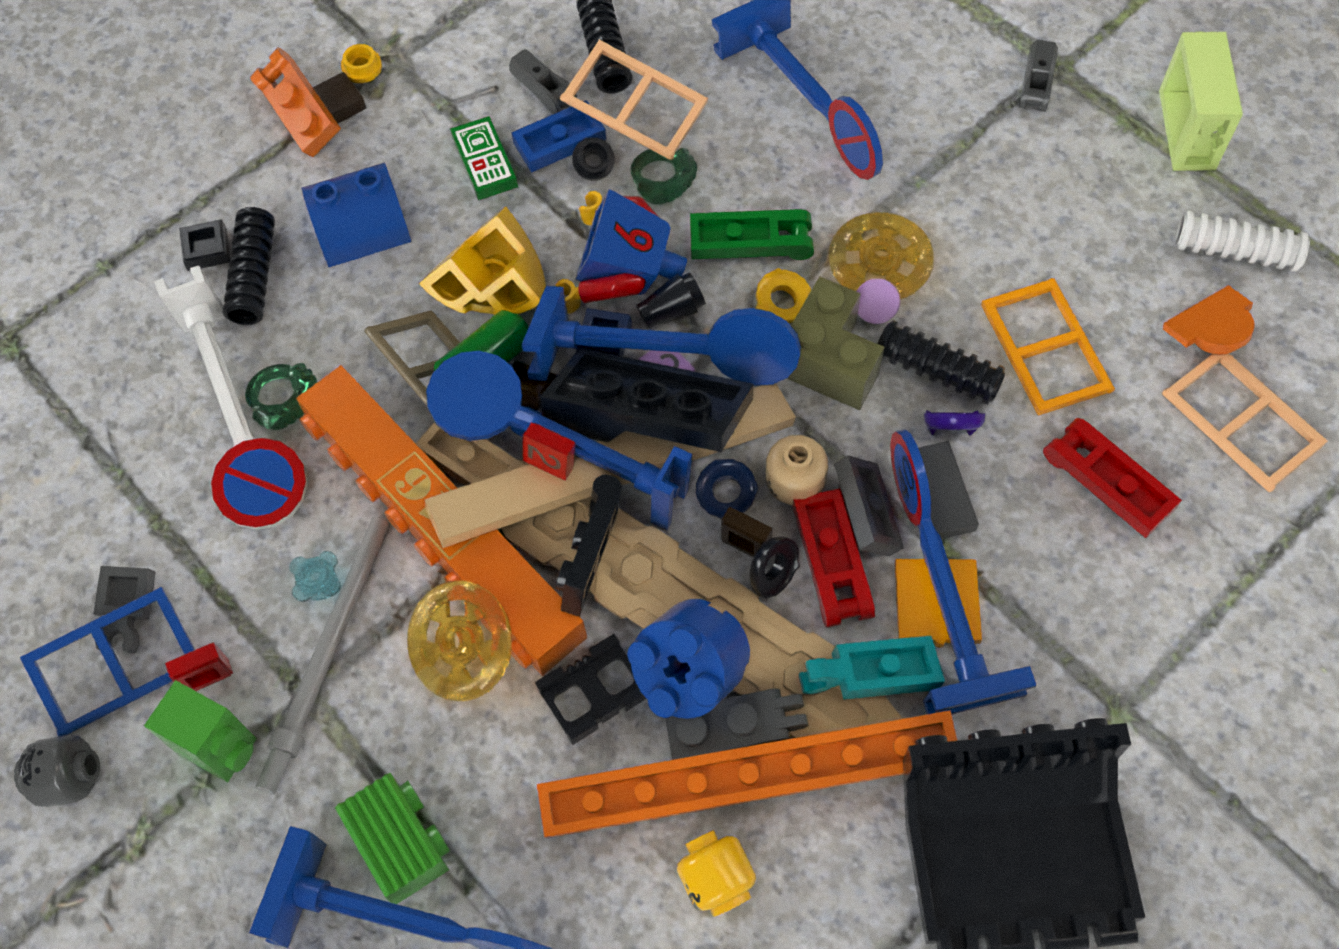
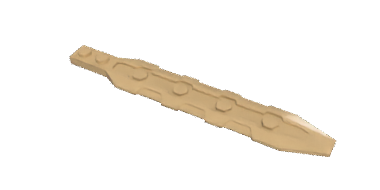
[416,422,903,738]

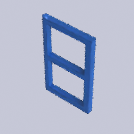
[20,587,195,736]

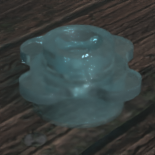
[289,551,341,602]

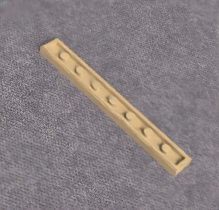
[425,383,796,548]

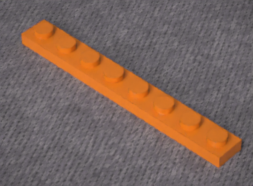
[537,710,957,838]

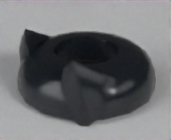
[749,536,800,599]

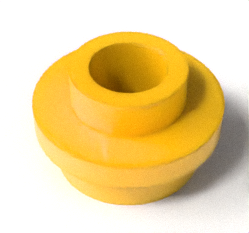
[341,44,382,83]

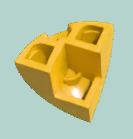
[419,206,546,315]

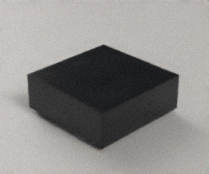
[179,219,230,271]

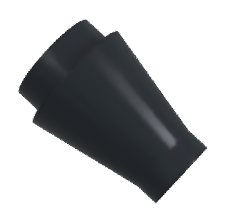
[636,272,706,329]

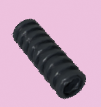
[576,0,633,94]
[222,207,275,325]
[877,320,1006,405]

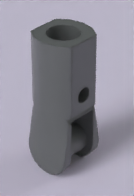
[1019,40,1058,112]
[509,49,577,114]

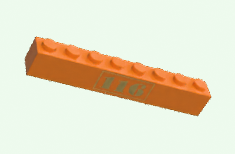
[296,365,587,676]

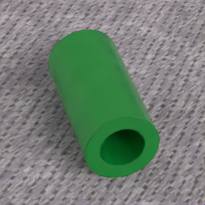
[434,310,528,371]

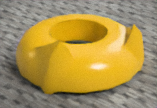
[755,268,811,323]

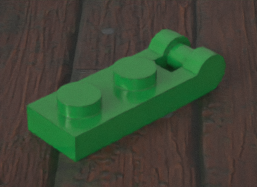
[690,209,814,261]

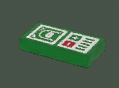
[450,116,518,201]

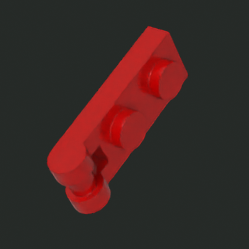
[1043,418,1182,538]
[792,488,875,628]

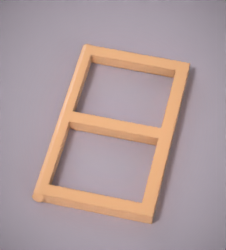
[560,39,708,160]
[1162,353,1327,492]

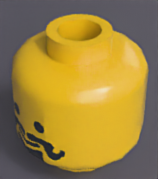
[677,830,756,917]

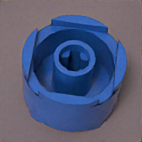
[627,599,750,719]

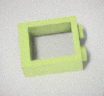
[1159,31,1243,171]

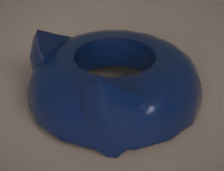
[696,459,759,519]

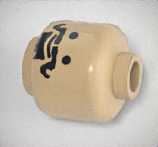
[765,435,828,505]

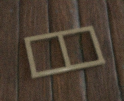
[364,310,460,406]

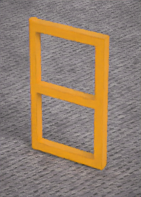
[981,278,1115,416]

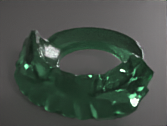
[630,147,697,205]
[245,363,317,430]

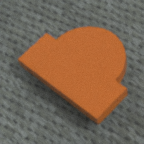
[1163,285,1255,355]

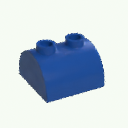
[301,162,412,268]

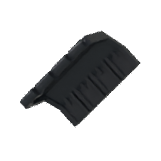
[903,718,1146,949]

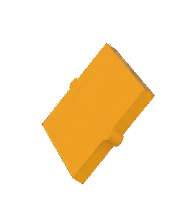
[895,559,982,648]

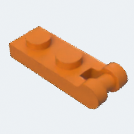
[250,47,341,157]

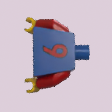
[555,189,687,314]

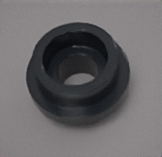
[572,137,615,181]

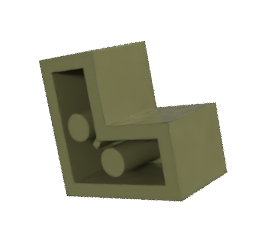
[786,276,884,410]

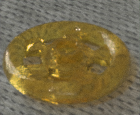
[828,212,934,299]
[407,580,512,702]

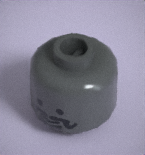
[14,735,100,807]

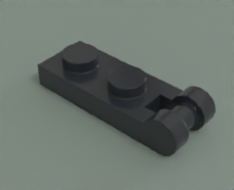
[556,475,622,617]

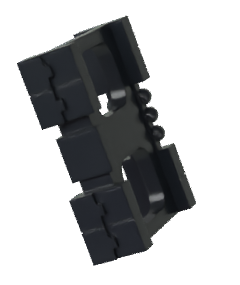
[535,634,646,745]

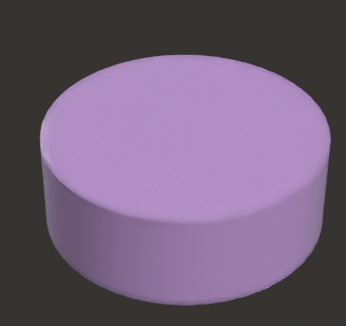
[856,278,901,324]

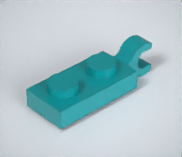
[798,636,945,700]

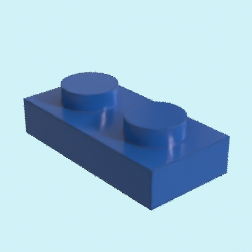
[511,100,607,173]

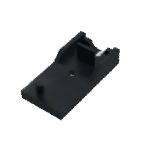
[541,348,754,452]

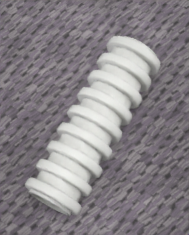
[1175,210,1310,272]

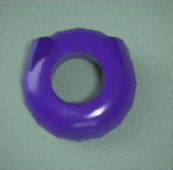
[924,410,986,436]

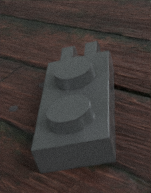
[665,689,809,760]

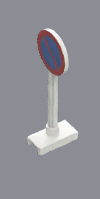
[154,265,308,530]

